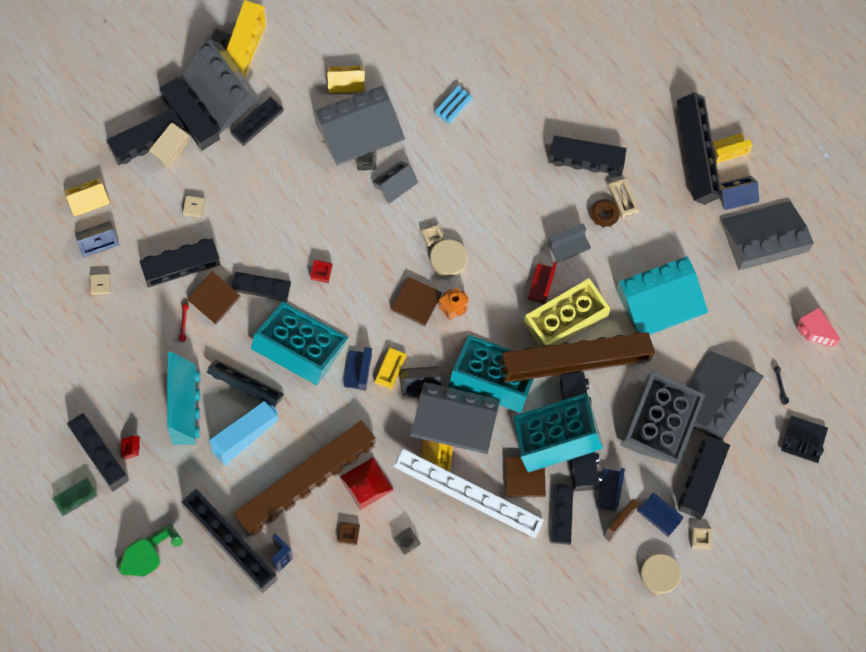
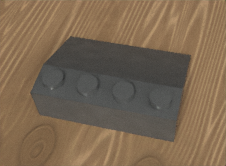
[180,39,260,134]
[314,85,405,165]
[720,201,814,270]
[688,351,764,441]
[620,371,705,465]
[410,382,500,454]

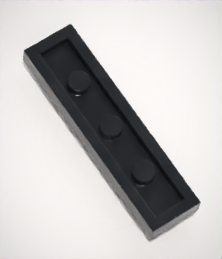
[206,359,284,407]

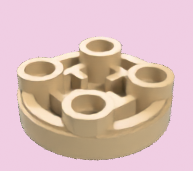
[430,239,468,277]
[640,553,681,595]

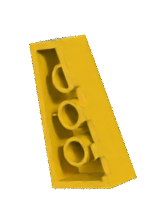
[226,0,267,77]

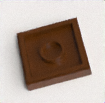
[187,271,241,325]
[391,277,442,327]
[505,457,546,497]
[604,499,639,542]

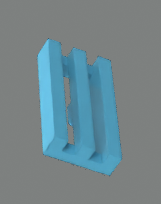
[435,86,472,124]

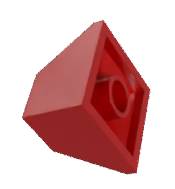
[340,457,394,510]

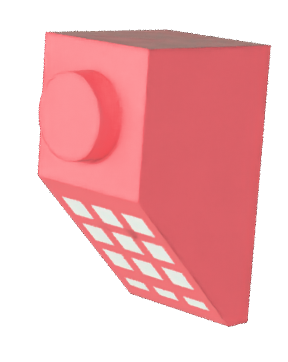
[796,308,841,347]

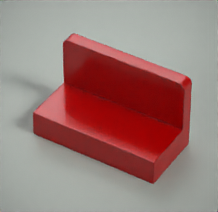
[528,262,557,304]

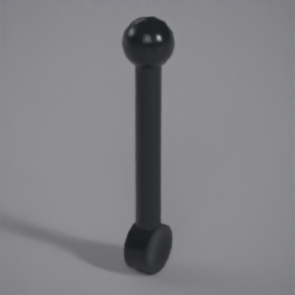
[774,366,789,405]

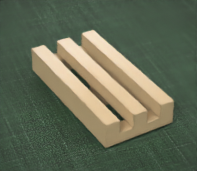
[607,178,639,218]

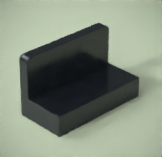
[401,366,441,396]

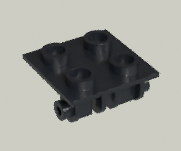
[781,416,828,463]

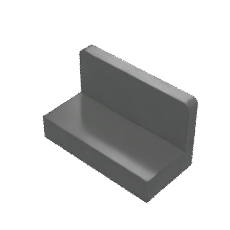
[372,161,418,203]
[548,223,591,263]

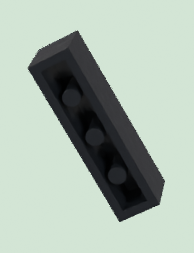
[159,77,221,151]
[106,108,185,166]
[549,135,627,176]
[139,238,221,288]
[66,413,129,492]
[678,436,730,520]

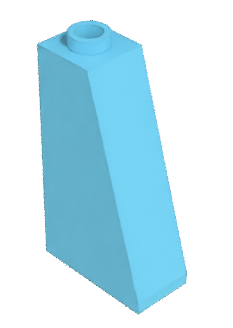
[209,401,278,466]

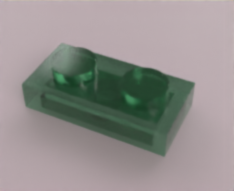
[52,478,98,516]

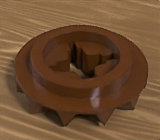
[590,199,620,228]

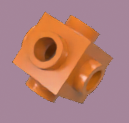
[438,287,469,321]

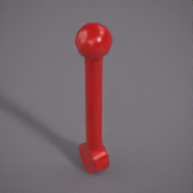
[179,303,189,342]

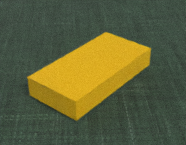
[374,347,407,390]

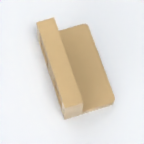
[149,123,190,169]

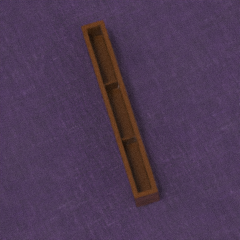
[499,332,655,383]
[234,420,376,536]

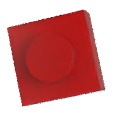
[310,260,333,283]
[120,435,140,459]

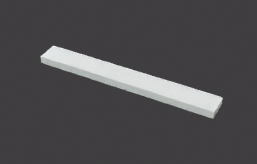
[393,448,544,538]

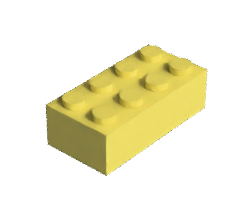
[523,279,610,348]

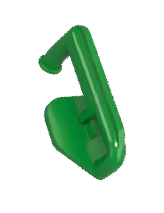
[116,524,183,577]

